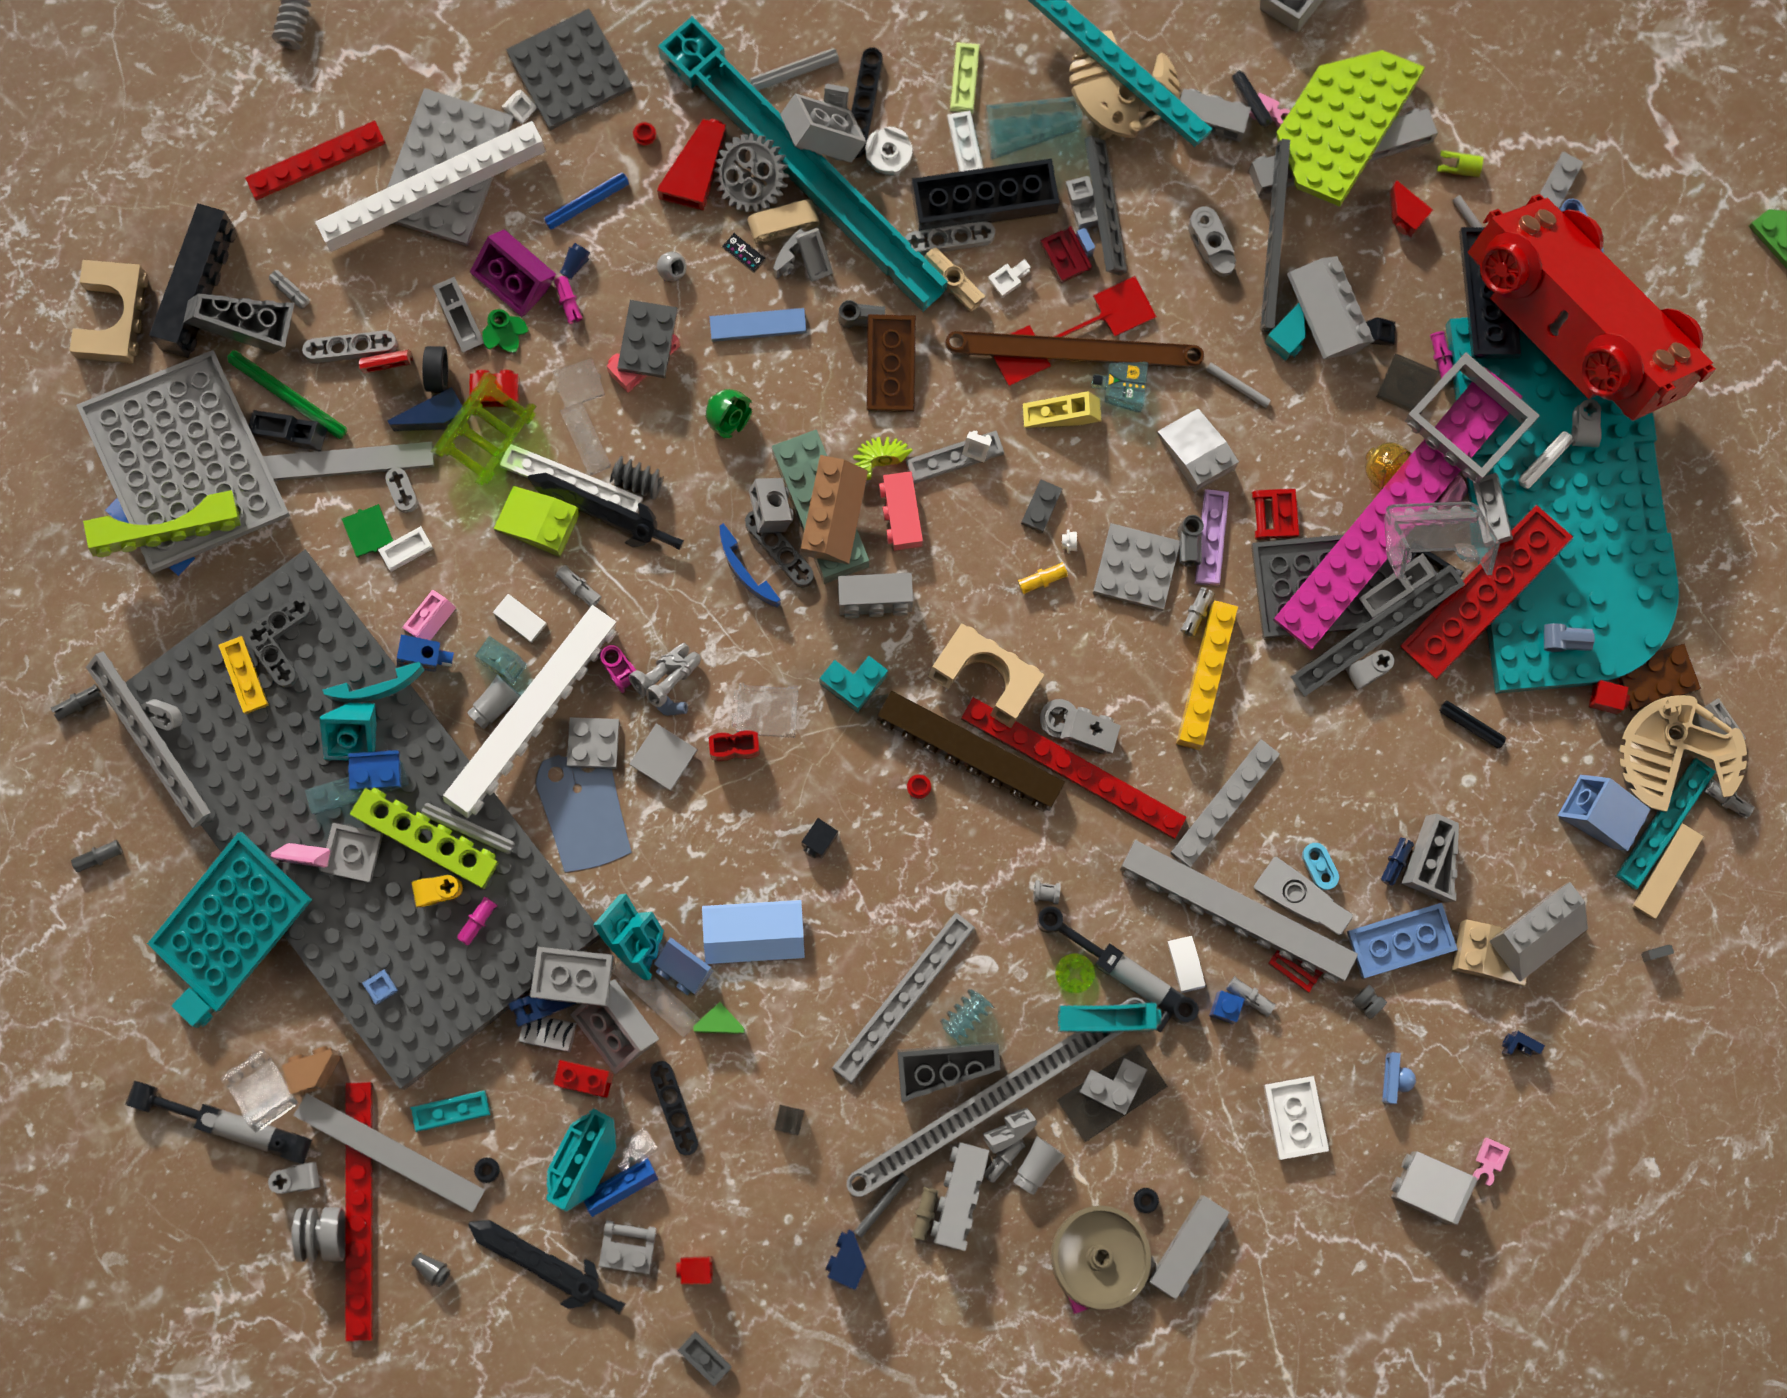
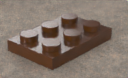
[1619,644,1701,712]

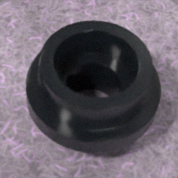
[474,1157,500,1183]
[1133,1188,1159,1213]

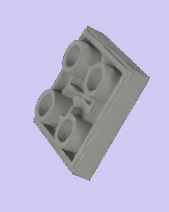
[629,723,698,791]

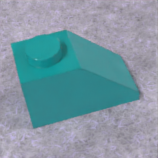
[1264,303,1305,361]

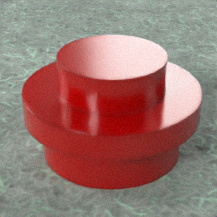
[633,122,657,146]
[907,774,931,799]

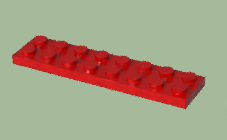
[1400,505,1573,680]

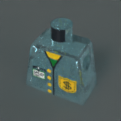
[1091,362,1148,413]
[475,636,527,685]

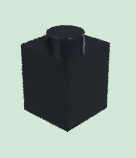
[801,818,838,858]

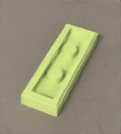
[950,42,980,113]

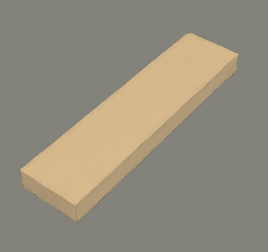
[1632,823,1704,920]

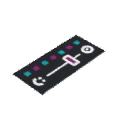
[722,233,765,272]

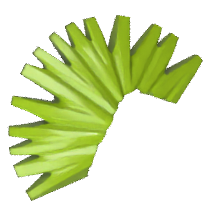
[853,437,913,480]

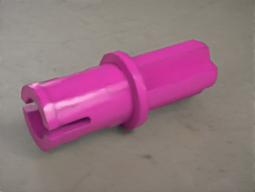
[554,276,583,324]
[457,897,497,945]

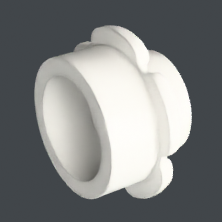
[1062,530,1077,553]

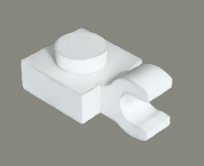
[988,260,1030,298]

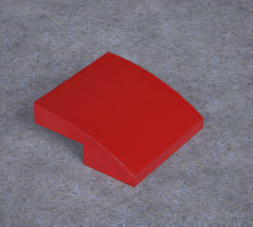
[359,349,413,374]

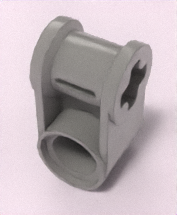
[1571,399,1601,447]
[1345,650,1394,690]
[268,1162,320,1193]

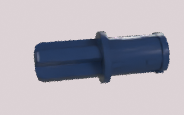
[1381,837,1414,886]

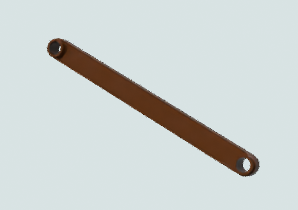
[945,331,1204,368]

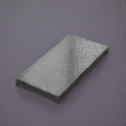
[1057,1045,1168,1142]

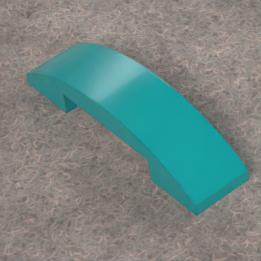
[323,662,424,703]

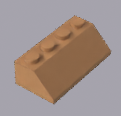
[801,455,868,564]

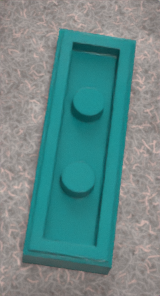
[411,1090,491,1132]

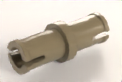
[911,1187,939,1241]

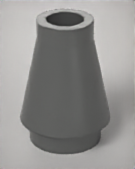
[411,1252,451,1287]

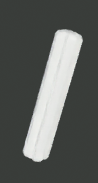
[1518,431,1573,489]

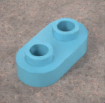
[1302,843,1339,890]

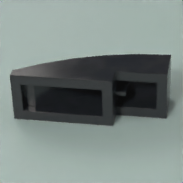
[248,410,328,451]

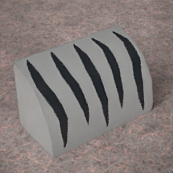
[519,1013,577,1052]

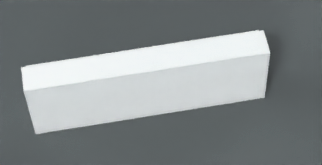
[947,111,983,172]

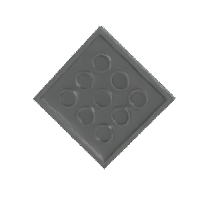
[506,8,633,130]

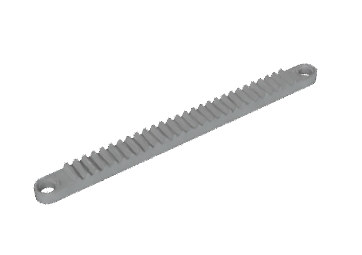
[847,997,1145,1197]

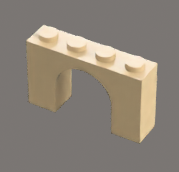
[69,260,148,364]
[928,623,1044,728]

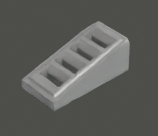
[824,84,849,110]

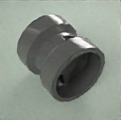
[1352,985,1387,1019]

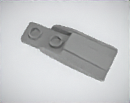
[1254,857,1353,935]

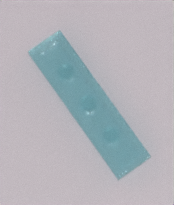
[305,761,409,815]

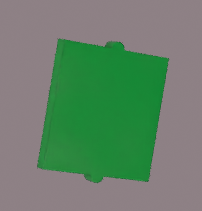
[342,504,394,558]

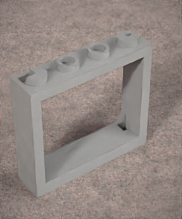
[1405,353,1540,484]

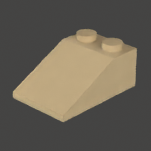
[1451,919,1527,986]

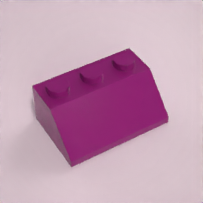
[470,229,557,317]

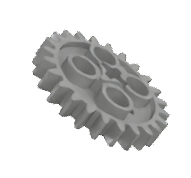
[714,134,789,212]

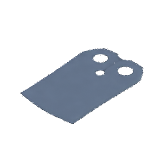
[536,755,632,872]

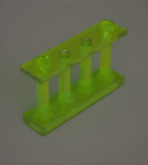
[431,372,537,486]

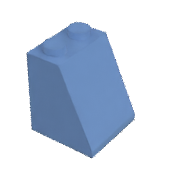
[1557,775,1651,851]

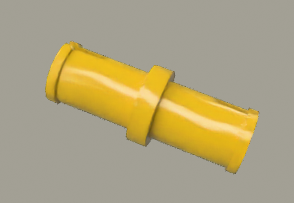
[1018,562,1068,595]

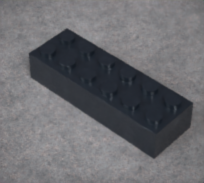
[911,158,1060,231]
[149,203,236,358]

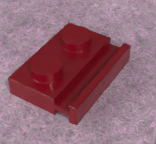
[1040,226,1092,283]

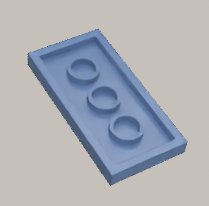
[1347,903,1458,979]

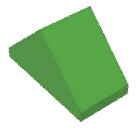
[693,1002,745,1034]

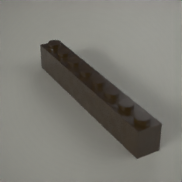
[877,690,1065,811]

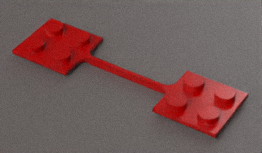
[993,276,1157,386]

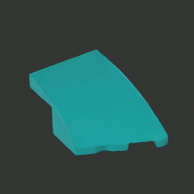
[593,894,664,981]

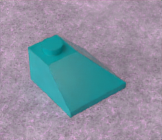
[319,703,377,760]

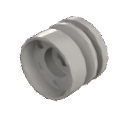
[292,1207,345,1262]

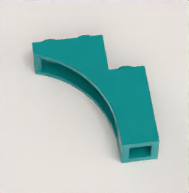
[1058,1003,1161,1033]

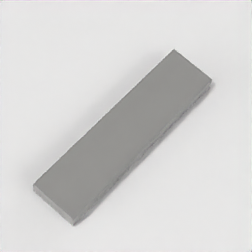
[906,431,1004,484]

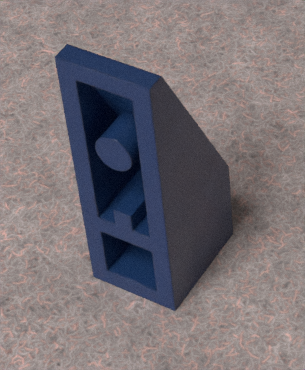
[387,387,468,431]

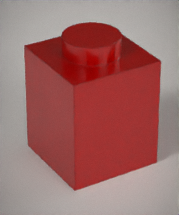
[1589,680,1630,715]

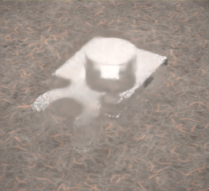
[612,1127,659,1171]

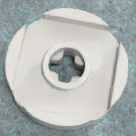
[865,127,912,175]

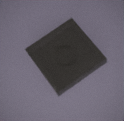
[1376,353,1439,415]

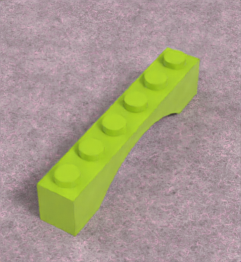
[83,490,241,557]

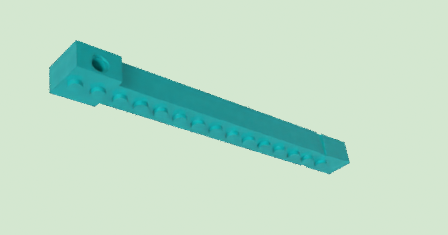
[658,16,948,312]

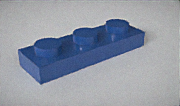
[584,1157,659,1217]

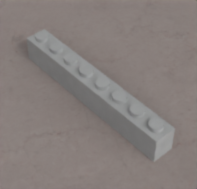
[1249,108,1438,196]

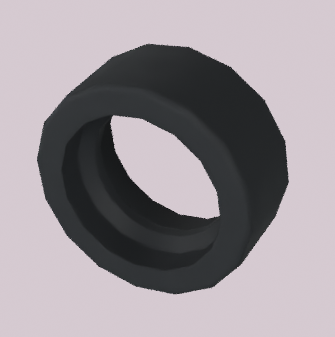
[422,346,449,392]

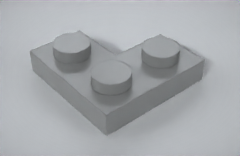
[1079,1058,1147,1115]

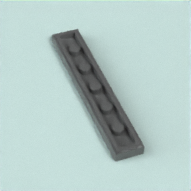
[1085,136,1127,275]

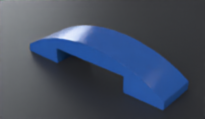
[720,523,781,607]

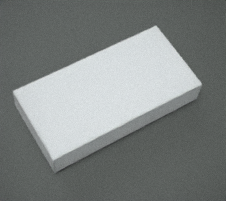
[378,526,433,572]
[493,594,547,643]

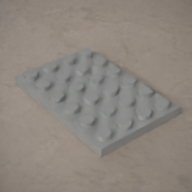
[387,88,514,246]

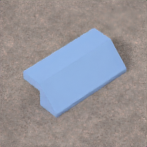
[702,900,805,964]

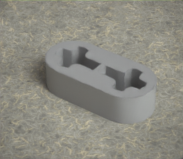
[385,467,418,513]
[140,699,183,730]

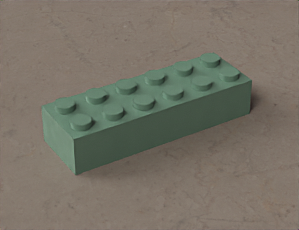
[772,429,869,584]

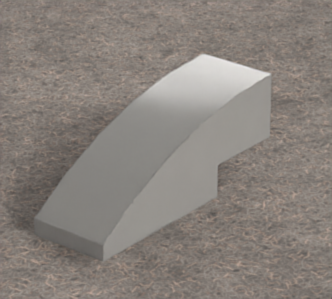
[432,277,483,352]
[1359,553,1437,618]

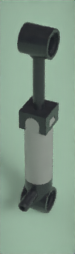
[1037,906,1199,1032]
[125,1080,312,1164]

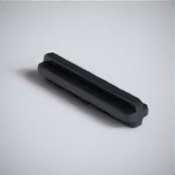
[1232,70,1273,128]
[1439,701,1506,749]

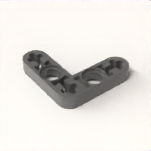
[246,597,312,688]

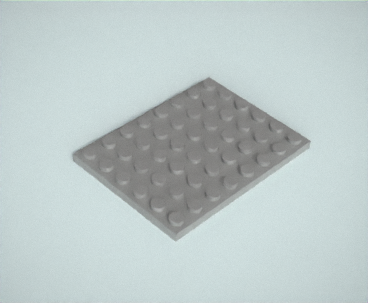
[76,350,290,574]

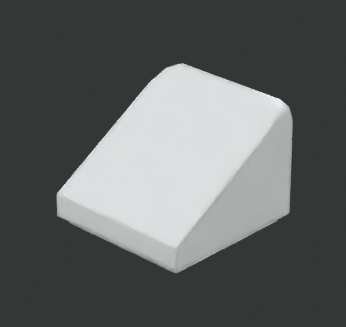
[502,90,537,124]

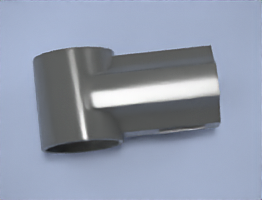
[838,300,885,328]
[1177,515,1204,566]

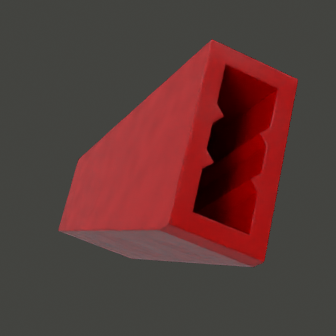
[657,119,727,211]

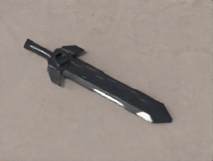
[528,472,684,550]
[468,1220,626,1315]

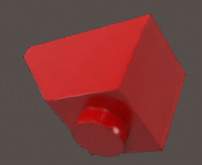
[1389,181,1433,238]
[676,1256,713,1284]

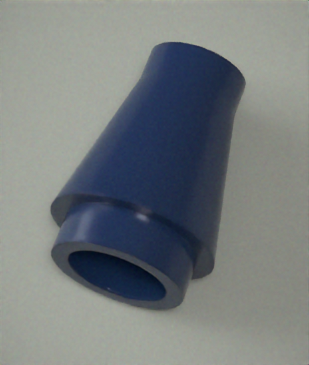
[559,243,590,280]

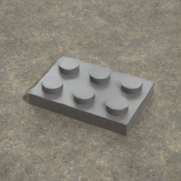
[530,947,614,1006]

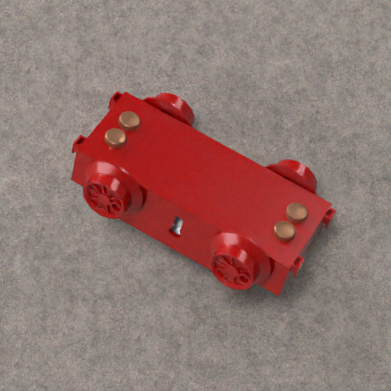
[1467,194,1716,421]

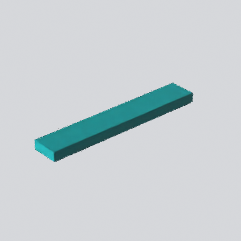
[1615,757,1716,890]

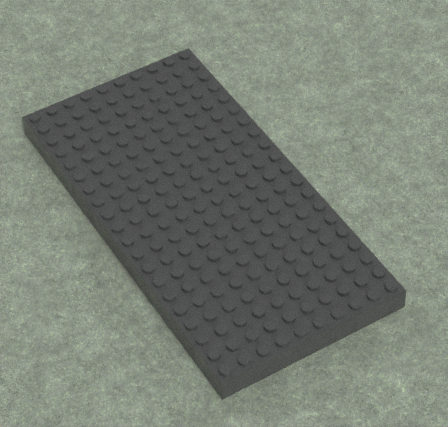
[105,549,601,1090]

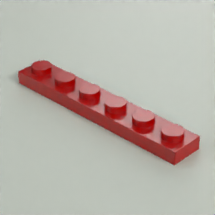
[245,120,386,201]

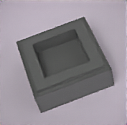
[1641,944,1674,962]

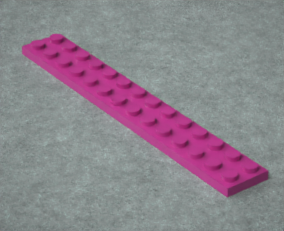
[1273,367,1523,651]

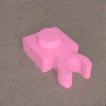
[1249,93,1291,128]
[1473,1138,1510,1186]

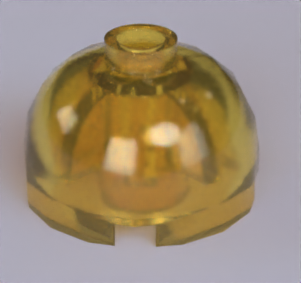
[1365,442,1412,489]

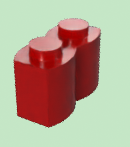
[469,370,519,407]
[708,730,760,762]

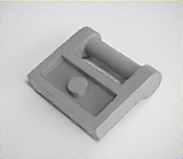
[599,1220,657,1274]

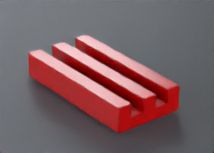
[1268,950,1323,993]

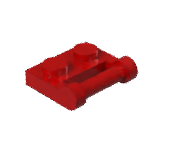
[1252,489,1299,540]

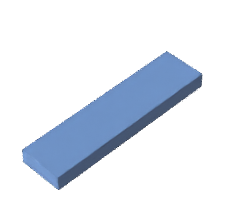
[709,308,806,342]

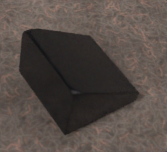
[1366,317,1395,345]

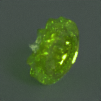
[1055,953,1095,993]

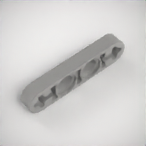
[905,222,995,255]
[302,331,398,363]

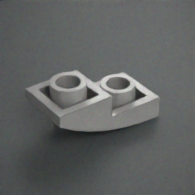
[774,228,805,279]

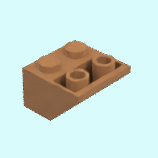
[282,1046,341,1096]

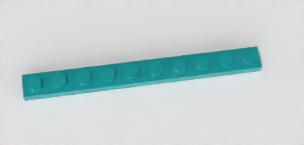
[1028,0,1212,147]

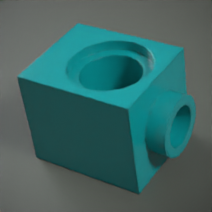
[171,988,215,1028]

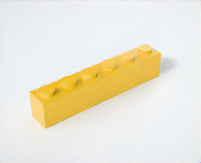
[1176,600,1238,750]

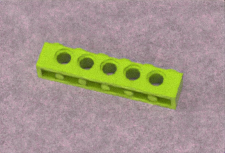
[350,787,499,889]

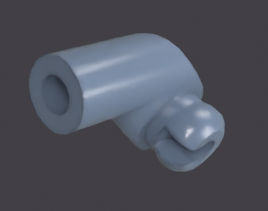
[655,696,688,716]

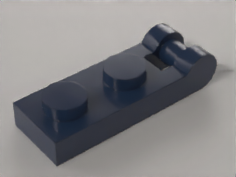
[508,995,580,1028]

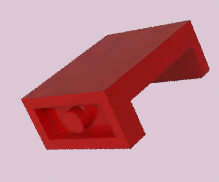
[553,1060,614,1098]

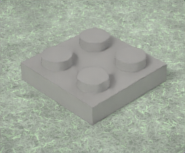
[567,717,620,769]
[320,823,383,883]

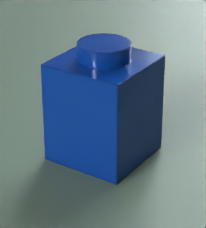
[1209,990,1244,1024]

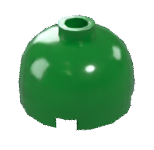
[705,389,752,438]

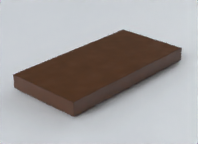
[866,314,916,412]

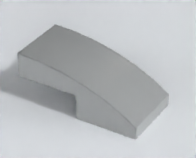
[1066,176,1099,230]
[983,1107,1037,1154]

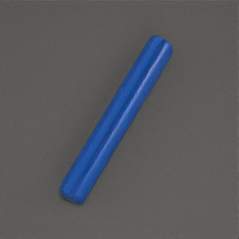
[544,173,629,229]

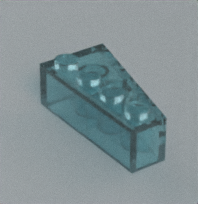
[985,96,1083,160]

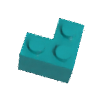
[819,656,888,713]

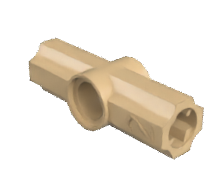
[924,247,985,312]

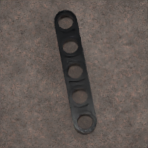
[851,47,883,158]

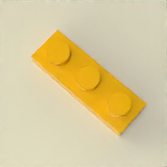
[218,636,269,715]

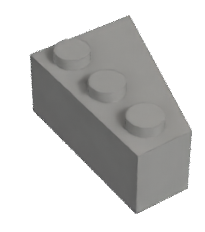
[1401,814,1459,902]

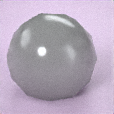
[656,251,687,282]

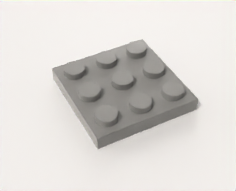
[1093,523,1180,611]

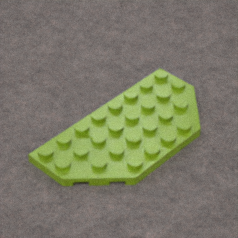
[1276,50,1425,207]

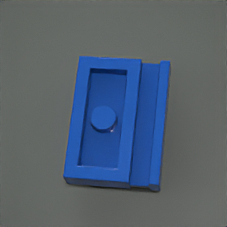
[348,750,401,791]

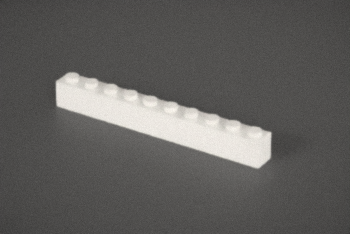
[315,121,546,252]
[443,605,617,818]

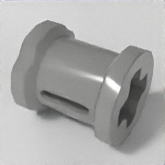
[1033,880,1061,905]

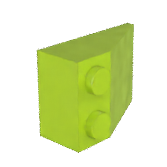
[494,486,580,557]

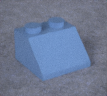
[654,938,713,995]

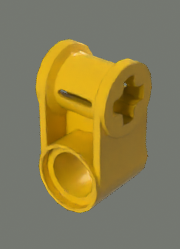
[411,875,463,907]

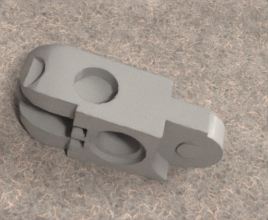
[1188,206,1236,277]

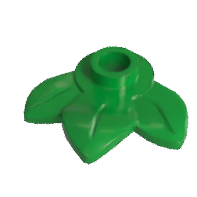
[482,309,529,353]

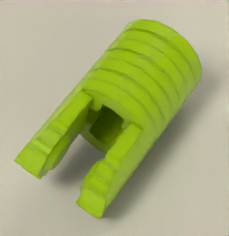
[1437,150,1483,177]

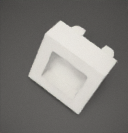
[962,430,992,462]

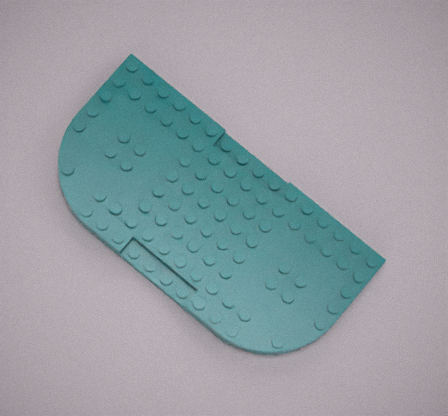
[1445,317,1679,694]

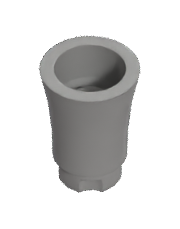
[467,674,521,729]
[1013,1136,1066,1195]

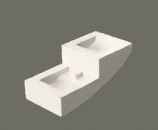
[1168,936,1205,993]

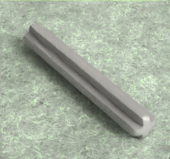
[750,48,839,91]
[421,803,515,854]

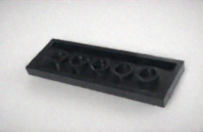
[1459,227,1521,359]

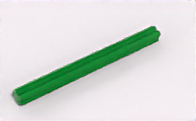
[227,350,347,439]

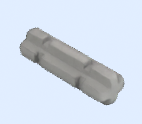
[269,270,310,309]

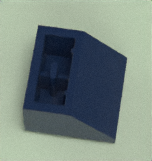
[825,1229,866,1290]

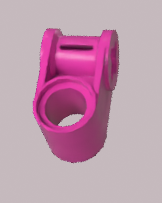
[601,645,636,693]

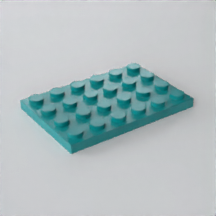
[147,832,312,1012]

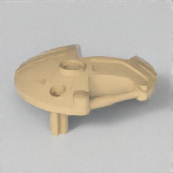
[1070,31,1180,140]
[1620,695,1747,812]

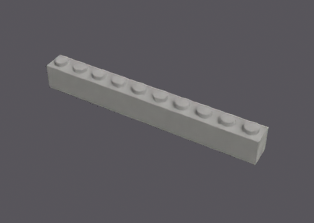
[1120,840,1358,984]

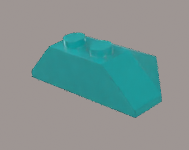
[547,1108,616,1211]

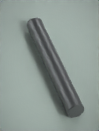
[854,1173,909,1239]

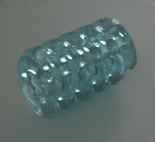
[940,989,994,1045]

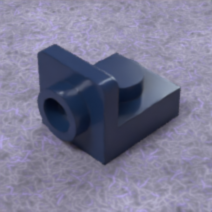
[1502,1031,1545,1057]

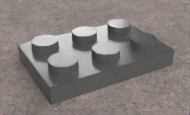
[617,300,678,378]

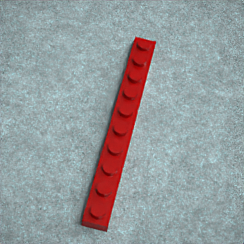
[961,697,1187,839]
[345,1082,373,1341]

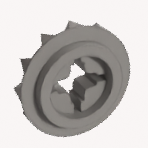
[1039,699,1076,738]

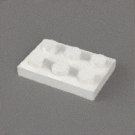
[1263,1076,1329,1160]

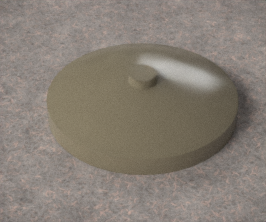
[1051,1206,1151,1310]

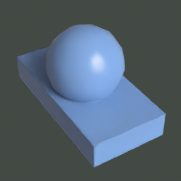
[1382,1052,1416,1104]

